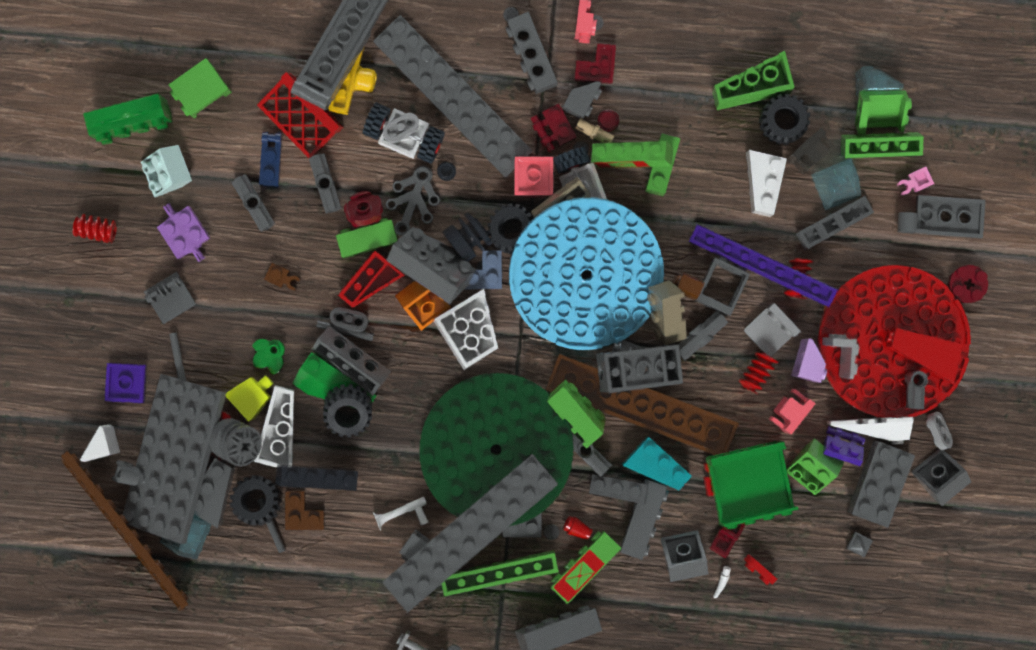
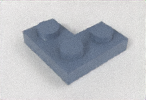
[464,251,502,290]

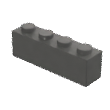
[619,478,669,560]

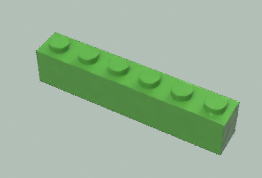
[442,550,559,596]

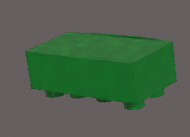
[83,93,173,145]

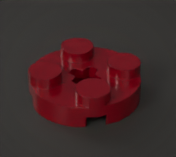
[344,191,383,227]
[948,265,988,303]

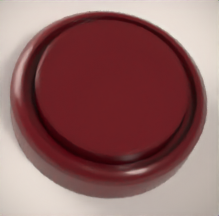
[597,110,619,132]

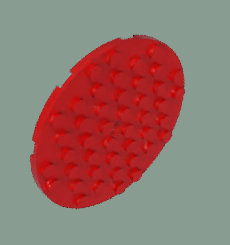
[818,265,971,418]

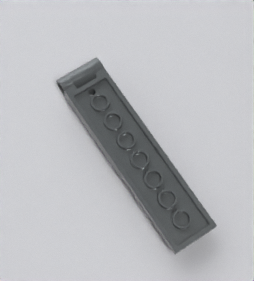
[291,0,388,111]

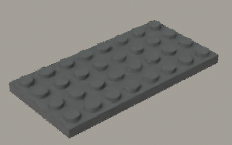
[123,374,226,544]

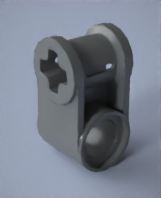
[112,460,140,486]

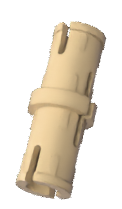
[575,118,614,143]

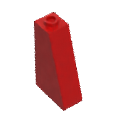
[885,328,963,382]

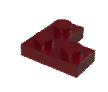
[574,43,616,84]

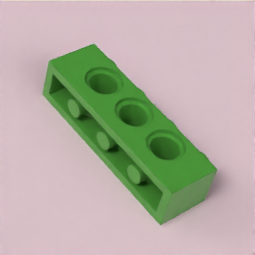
[841,132,924,158]

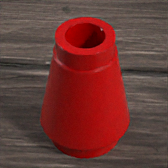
[563,516,593,540]

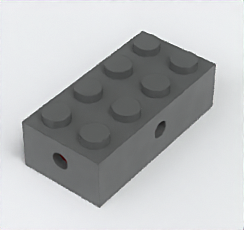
[847,440,915,528]

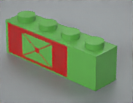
[591,141,673,168]
[551,530,621,604]

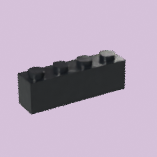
[275,464,358,491]

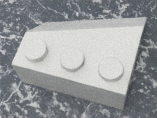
[434,289,498,370]

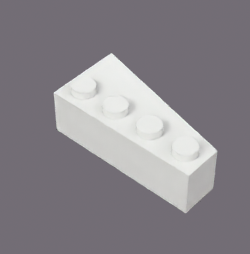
[254,385,294,467]

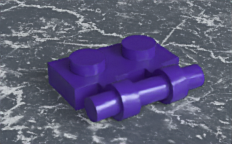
[823,426,865,466]

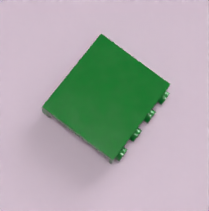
[706,440,798,529]

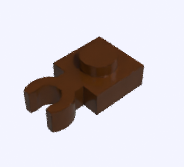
[264,263,301,291]

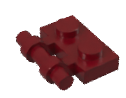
[530,103,577,152]

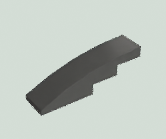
[796,196,874,250]

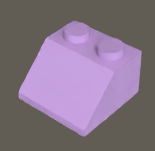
[791,339,827,383]

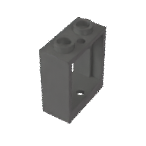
[694,256,750,316]

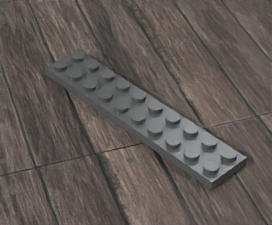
[373,15,533,178]
[382,454,558,613]

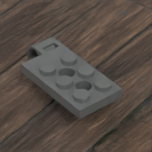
[897,195,985,239]

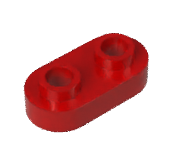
[744,553,778,585]

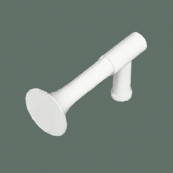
[373,497,429,531]

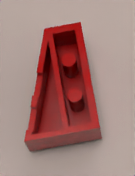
[338,250,405,307]

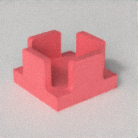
[515,157,553,198]
[769,389,815,434]

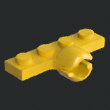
[329,48,377,115]

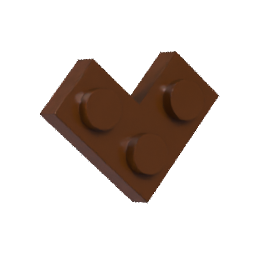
[285,491,325,530]

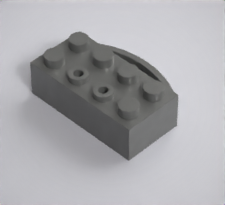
[386,227,476,304]

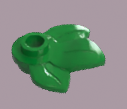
[252,339,285,375]

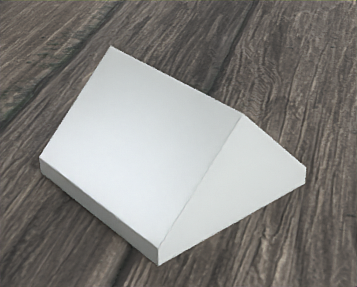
[80,425,120,462]

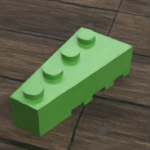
[712,51,794,110]

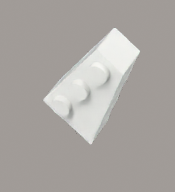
[746,150,787,217]

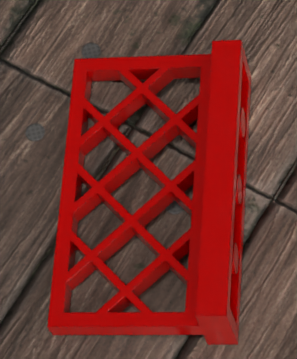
[257,72,344,158]

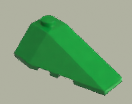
[292,352,376,409]

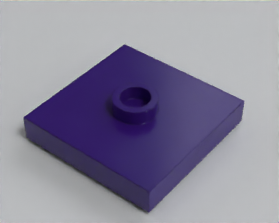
[105,363,147,403]

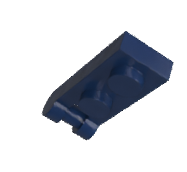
[259,132,283,187]

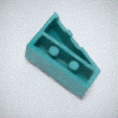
[621,436,692,490]

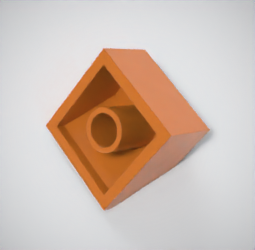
[395,281,452,331]

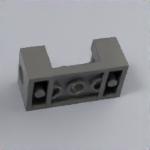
[596,344,683,393]

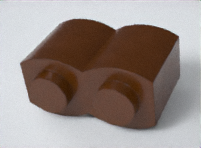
[672,272,705,300]

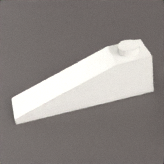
[827,416,913,444]

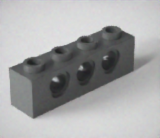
[505,12,558,94]
[311,326,391,395]

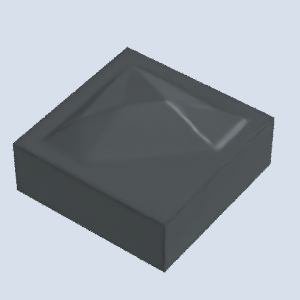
[846,531,873,557]

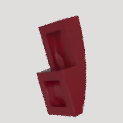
[709,523,745,558]

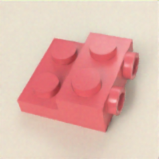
[575,0,597,43]

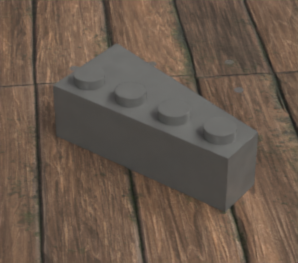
[515,605,602,650]

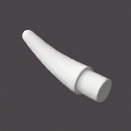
[713,566,731,598]

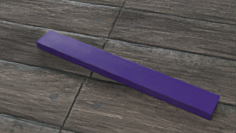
[689,224,838,307]

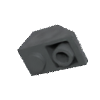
[563,82,602,119]

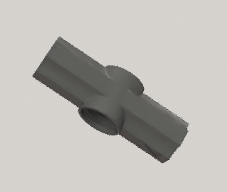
[309,154,342,214]
[231,174,275,232]
[678,311,728,361]
[570,425,612,477]

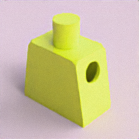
[226,375,274,422]

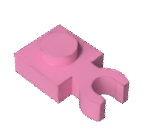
[896,167,934,195]

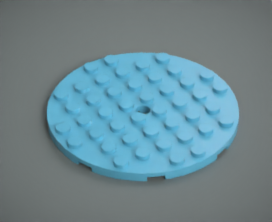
[509,197,664,350]

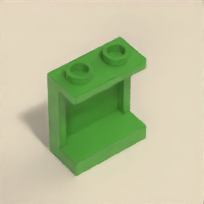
[169,58,232,118]
[854,90,912,134]

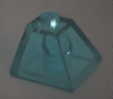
[856,66,904,96]
[811,158,861,210]

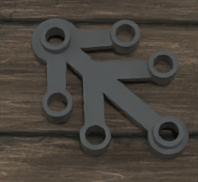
[386,166,440,237]

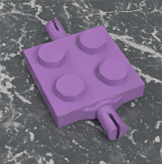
[157,203,210,262]

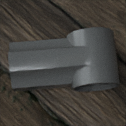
[905,370,928,409]

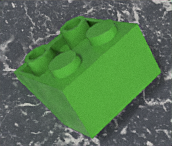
[787,438,844,495]

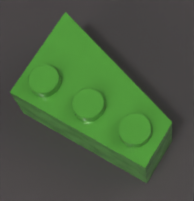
[547,380,606,449]

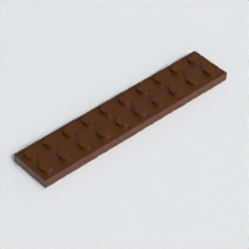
[545,354,739,455]
[61,451,189,611]

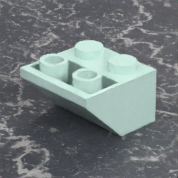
[141,145,192,197]

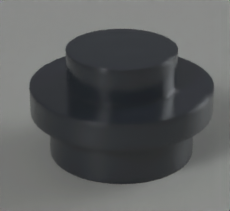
[437,162,456,181]

